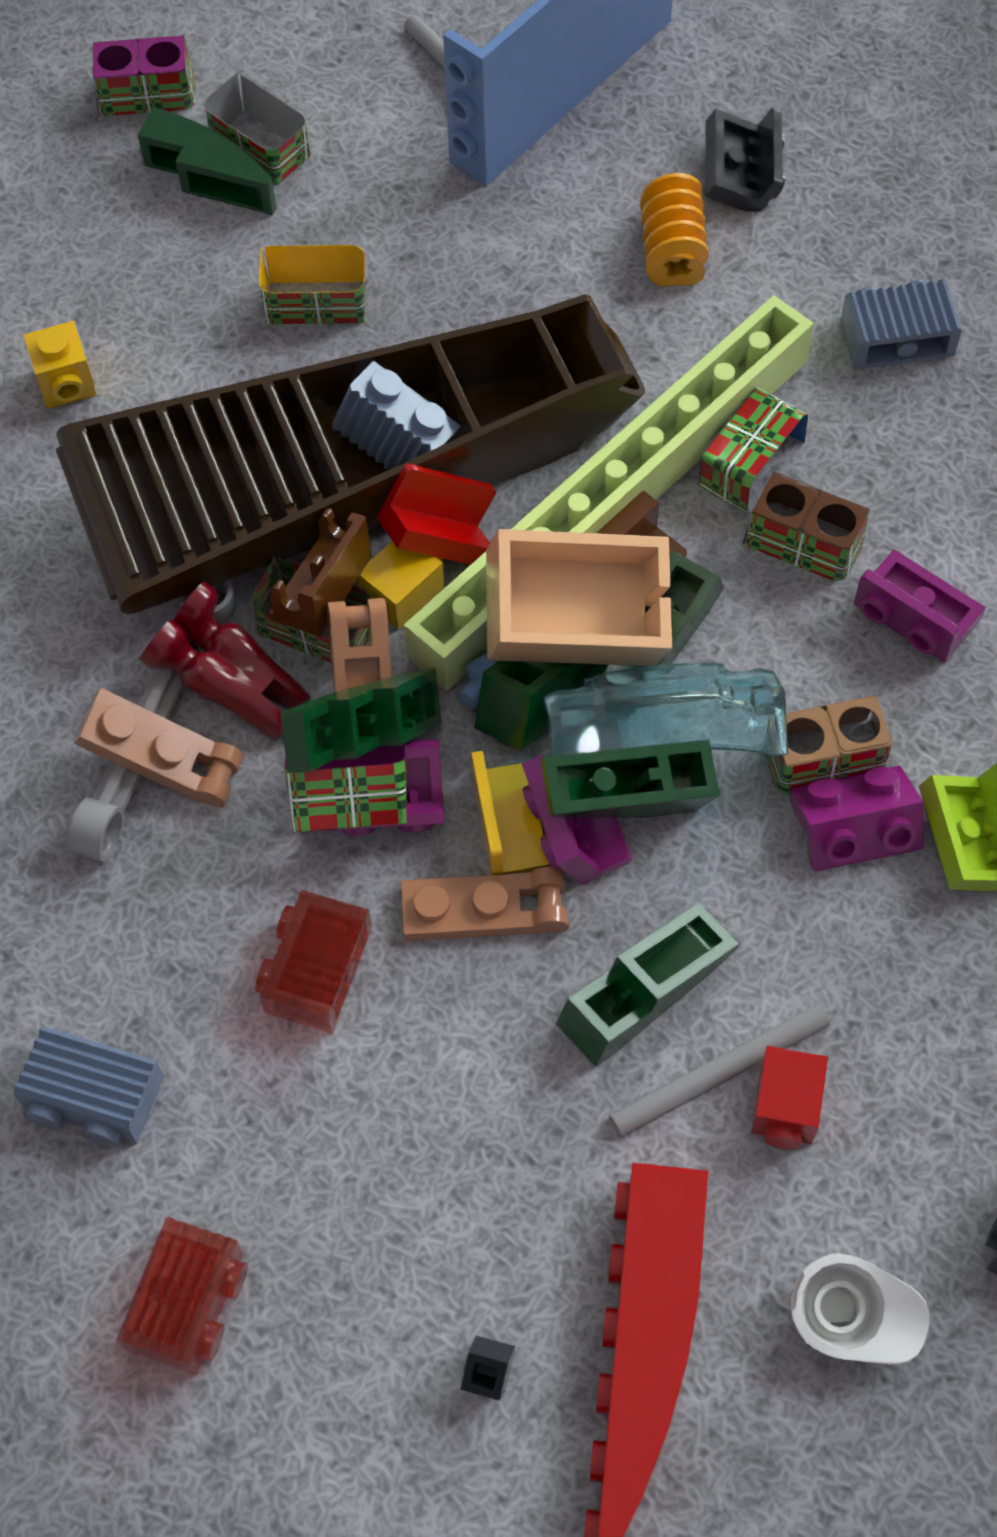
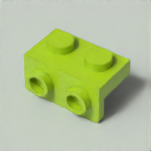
[919,763,997,891]

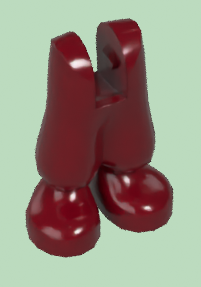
[139,581,311,741]

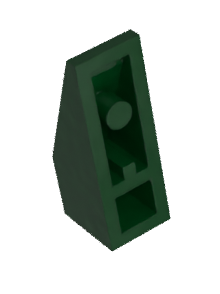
[474,661,596,751]
[540,739,720,818]

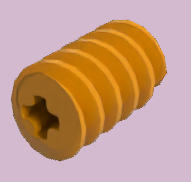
[640,173,709,286]

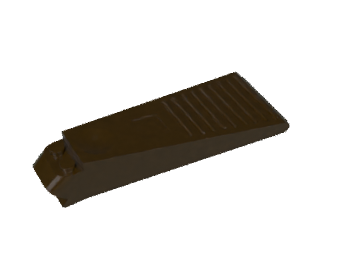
[56,294,645,614]

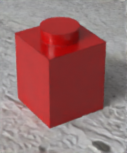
[751,1046,828,1150]

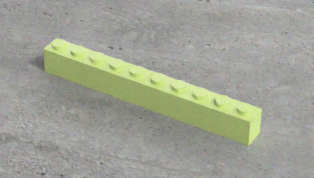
[404,295,814,692]

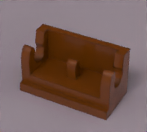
[269,508,372,637]

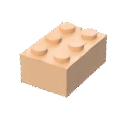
[486,529,672,666]

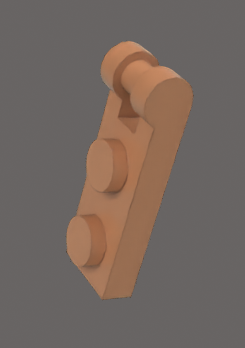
[327,598,392,693]
[74,688,244,808]
[401,867,569,941]

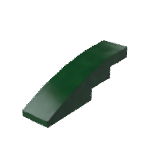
[280,668,442,773]

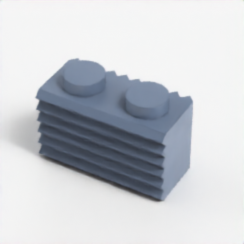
[840,279,962,370]
[332,361,461,469]
[14,1026,164,1147]

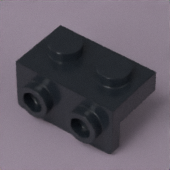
[705,108,786,212]

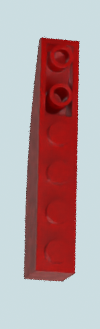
[584,1162,709,1537]

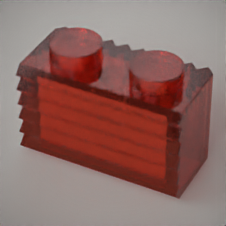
[255,890,372,1034]
[116,1217,248,1375]

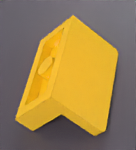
[471,751,549,875]

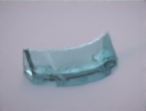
[545,663,788,756]

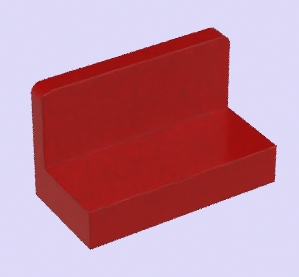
[377,464,496,565]

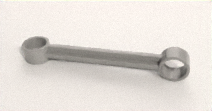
[67,579,236,863]

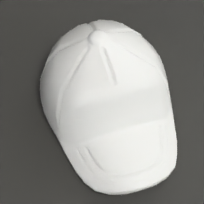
[791,1253,929,1365]

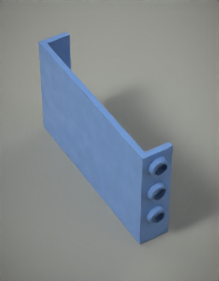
[443,0,673,186]

